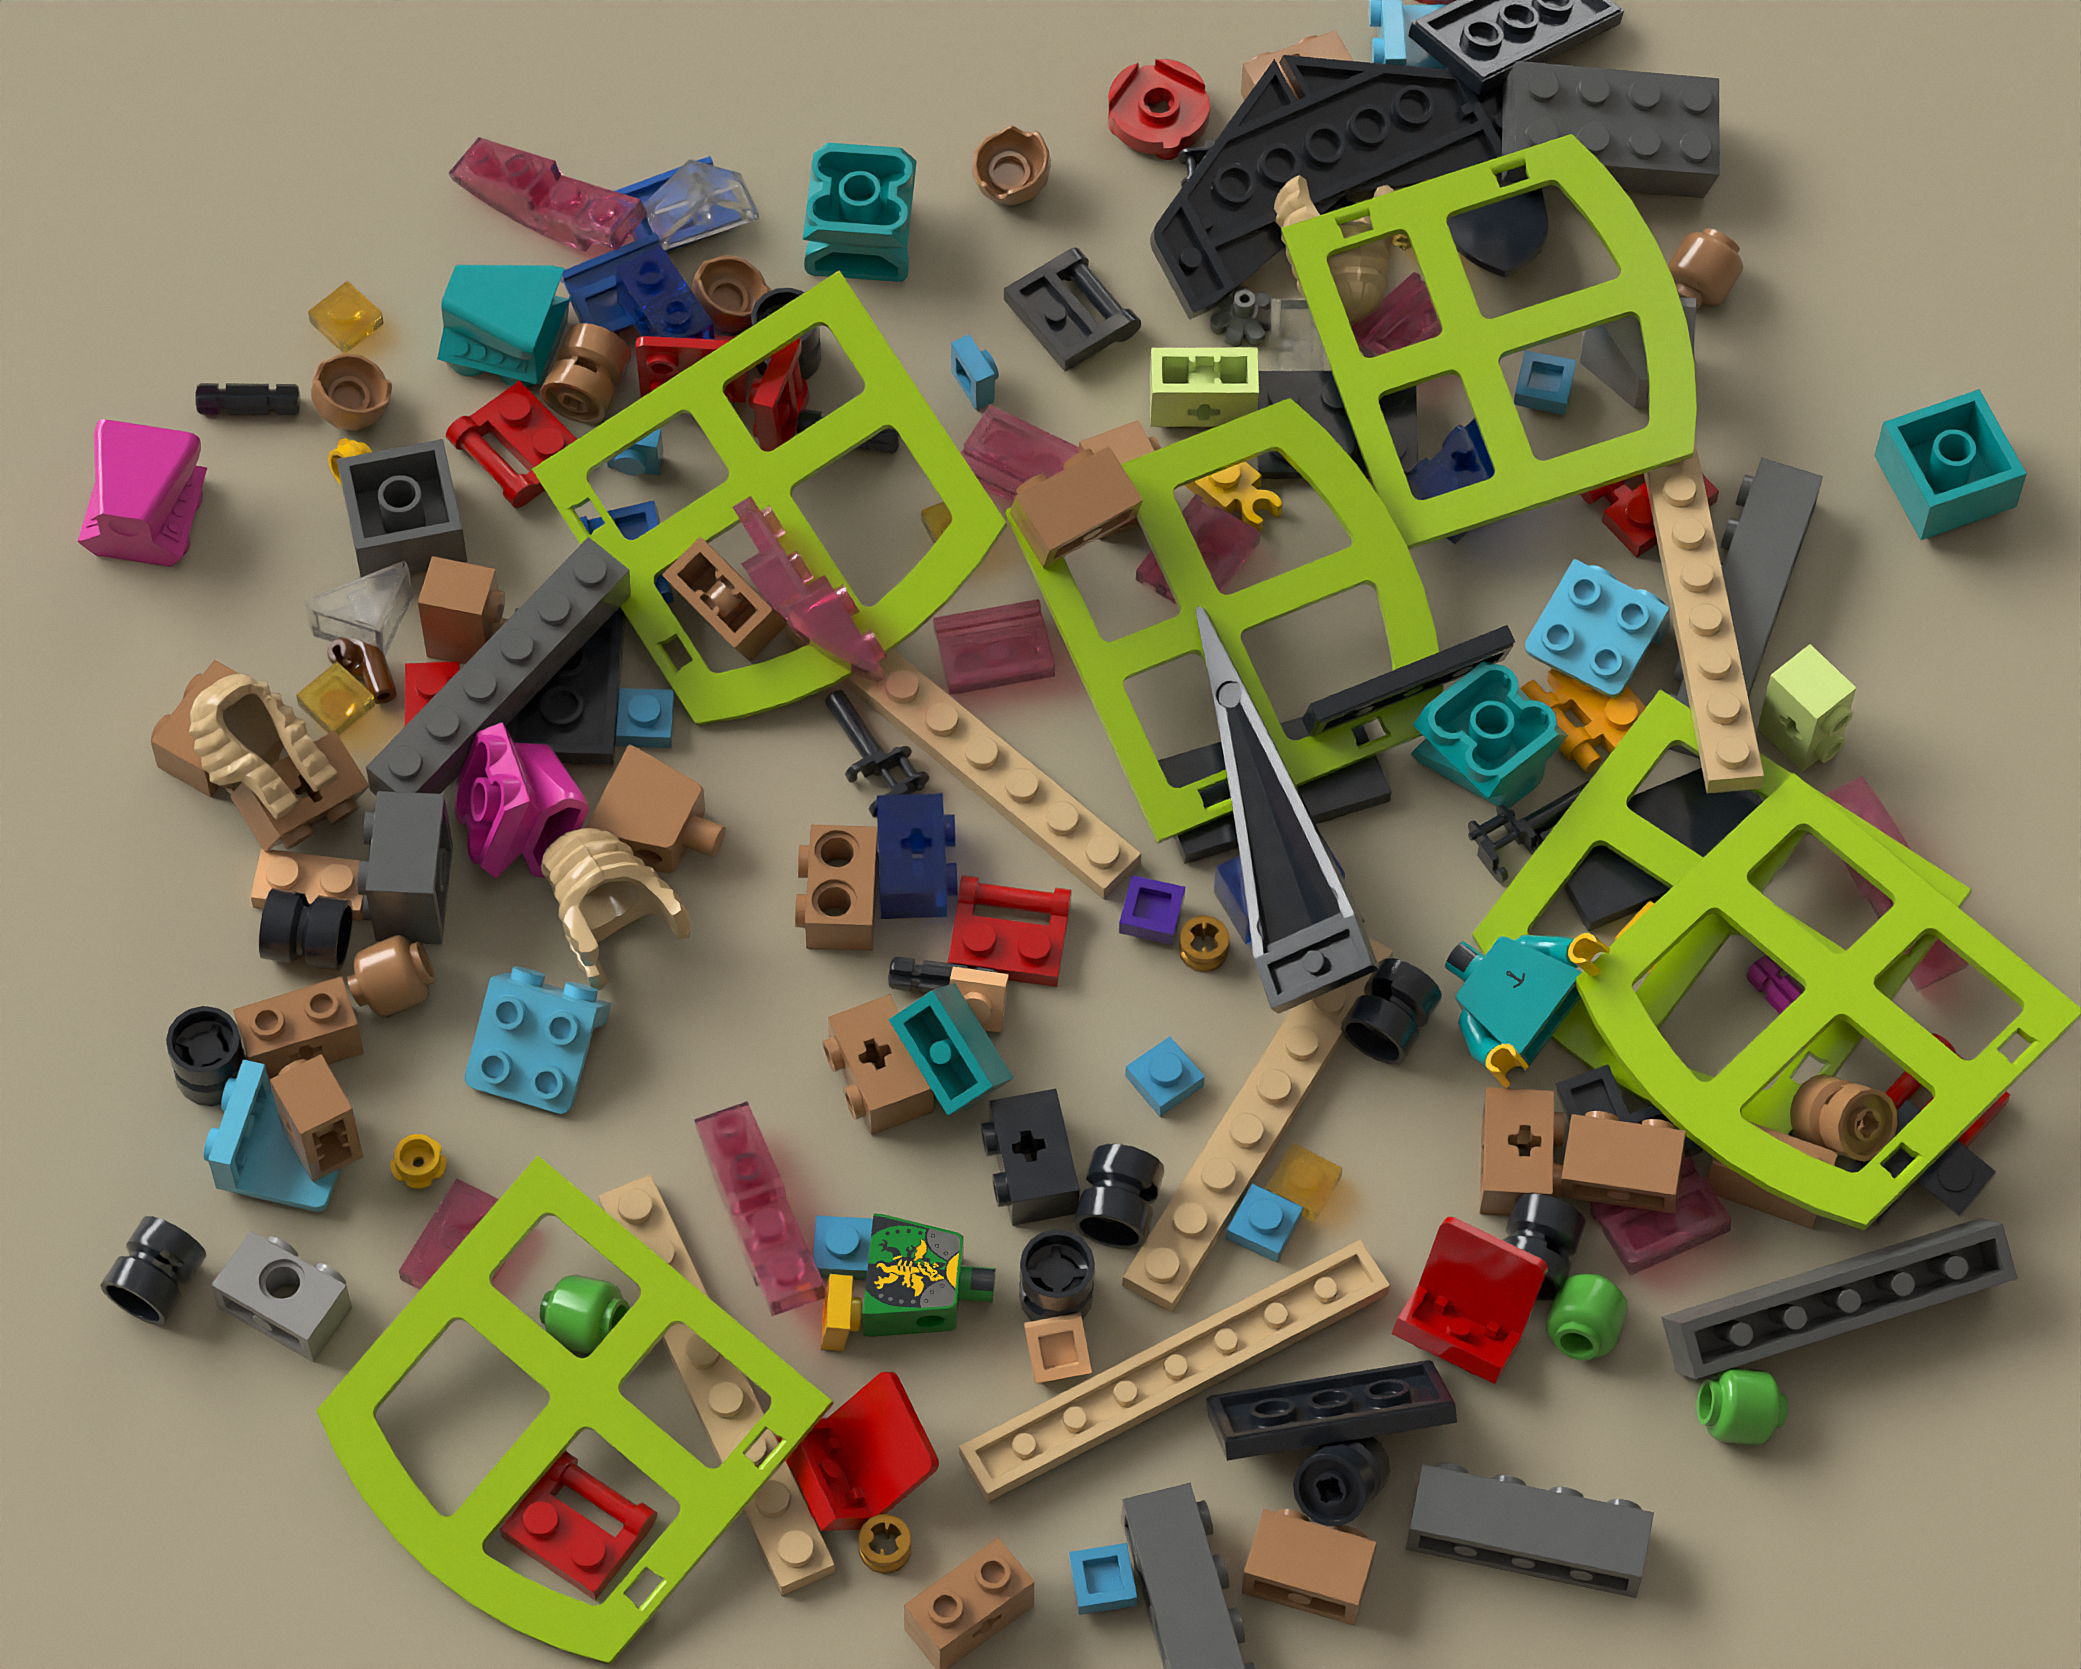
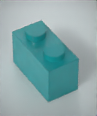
[888,983,1014,1116]

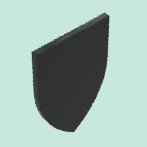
[1447,186,1548,278]

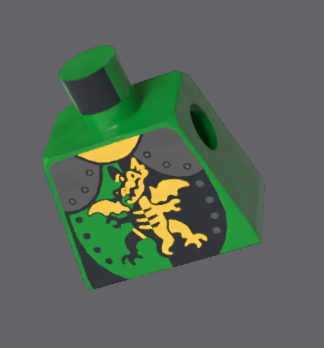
[862,1213,996,1337]

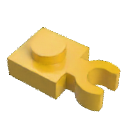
[1186,462,1282,535]

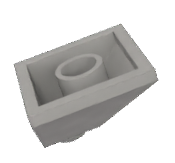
[1579,298,1696,408]

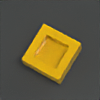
[820,1274,862,1351]

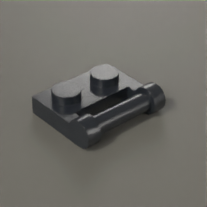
[1004,247,1141,372]

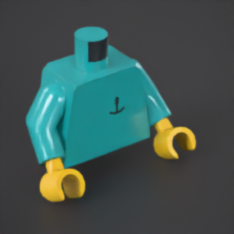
[1445,933,1610,1088]

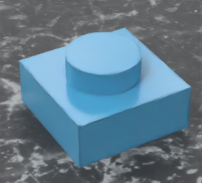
[951,334,999,410]
[1514,350,1577,415]
[607,429,664,475]
[616,688,675,748]
[1125,1036,1205,1117]
[1226,1184,1303,1263]
[812,1216,873,1280]
[1069,1543,1137,1615]

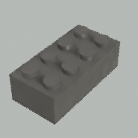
[1502,61,1720,198]

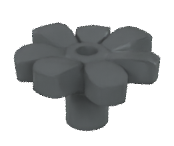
[1210,286,1277,347]

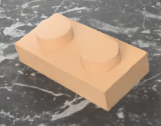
[251,849,364,921]

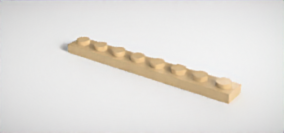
[1644,440,1764,793]
[786,600,1141,899]
[1122,937,1393,1313]
[598,1174,835,1596]
[959,1239,1390,1503]

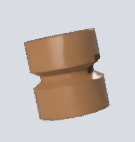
[541,323,631,424]
[1790,1074,1898,1162]

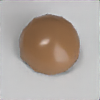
[971,125,1051,205]
[691,255,771,333]
[311,353,392,431]

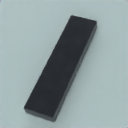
[1302,625,1515,737]

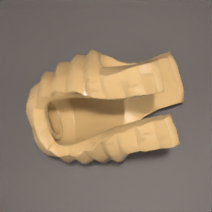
[1274,175,1395,324]
[188,673,338,820]
[541,828,691,990]

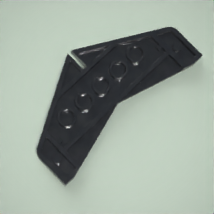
[1150,55,1504,320]

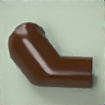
[327,637,397,704]

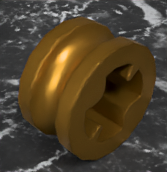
[1179,915,1230,972]
[859,1514,911,1574]

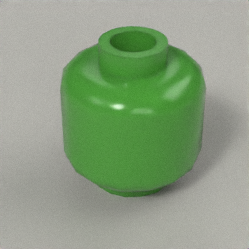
[1546,1274,1628,1361]
[540,1275,630,1355]
[1697,1367,1788,1446]

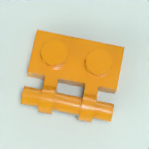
[1521,669,1646,773]

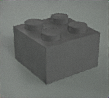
[337,439,468,582]
[357,791,453,945]

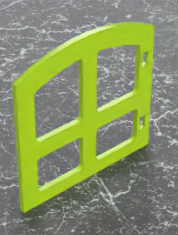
[1281,134,1697,550]
[532,270,1007,726]
[1005,398,1444,844]
[1472,689,1972,1136]
[1575,773,2081,1231]
[316,1155,834,1665]

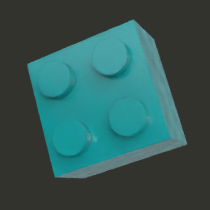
[1874,389,2027,540]

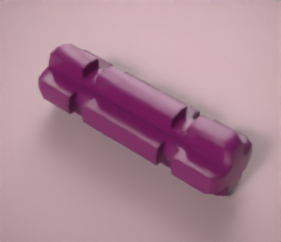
[1746,955,1803,1015]

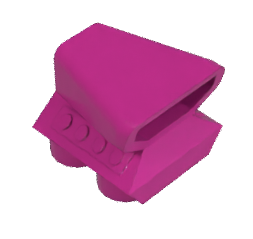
[77,419,208,567]
[453,722,589,878]

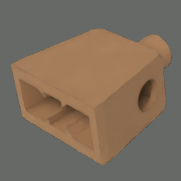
[585,745,726,873]

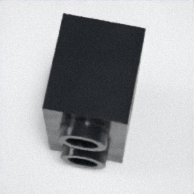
[981,1088,1080,1226]

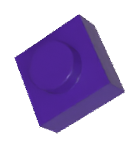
[1119,875,1186,945]

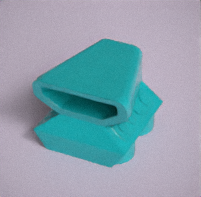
[803,142,917,282]
[437,265,570,388]
[1411,661,1568,809]

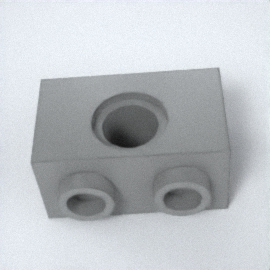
[211,1231,352,1362]

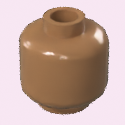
[1668,228,1744,310]
[348,935,436,1017]

